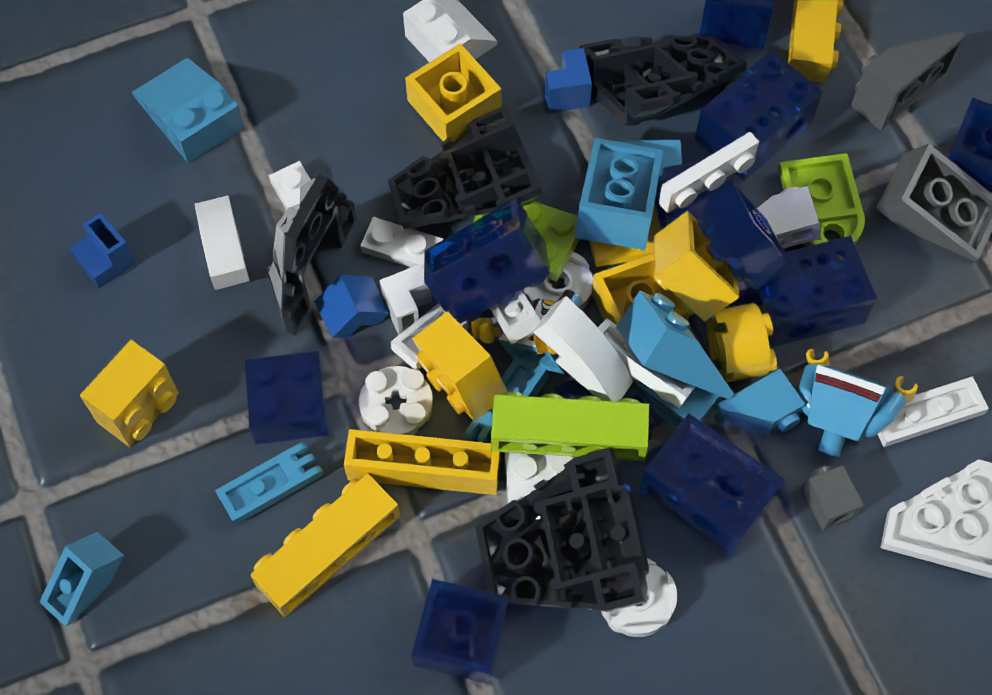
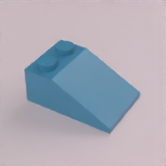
[132,57,245,164]
[574,138,663,250]
[616,291,734,400]

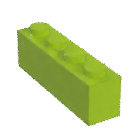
[491,391,649,461]

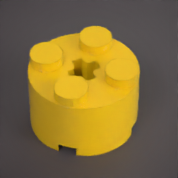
[706,303,777,383]

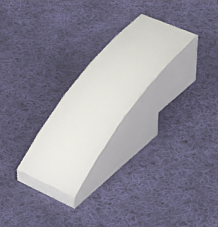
[195,196,250,290]
[533,296,633,402]

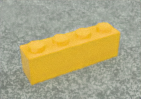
[786,0,843,83]
[344,429,501,495]
[250,473,400,618]

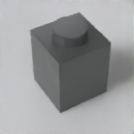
[802,465,864,531]

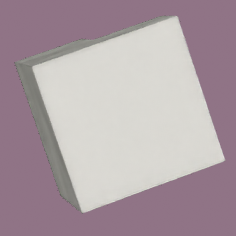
[379,264,432,335]

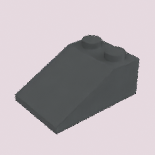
[851,31,966,131]
[876,144,992,261]

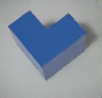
[545,48,592,113]
[69,212,136,288]
[314,275,390,338]

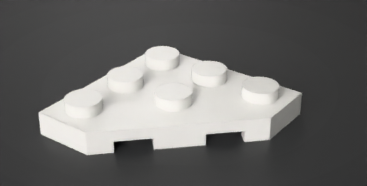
[880,460,992,578]

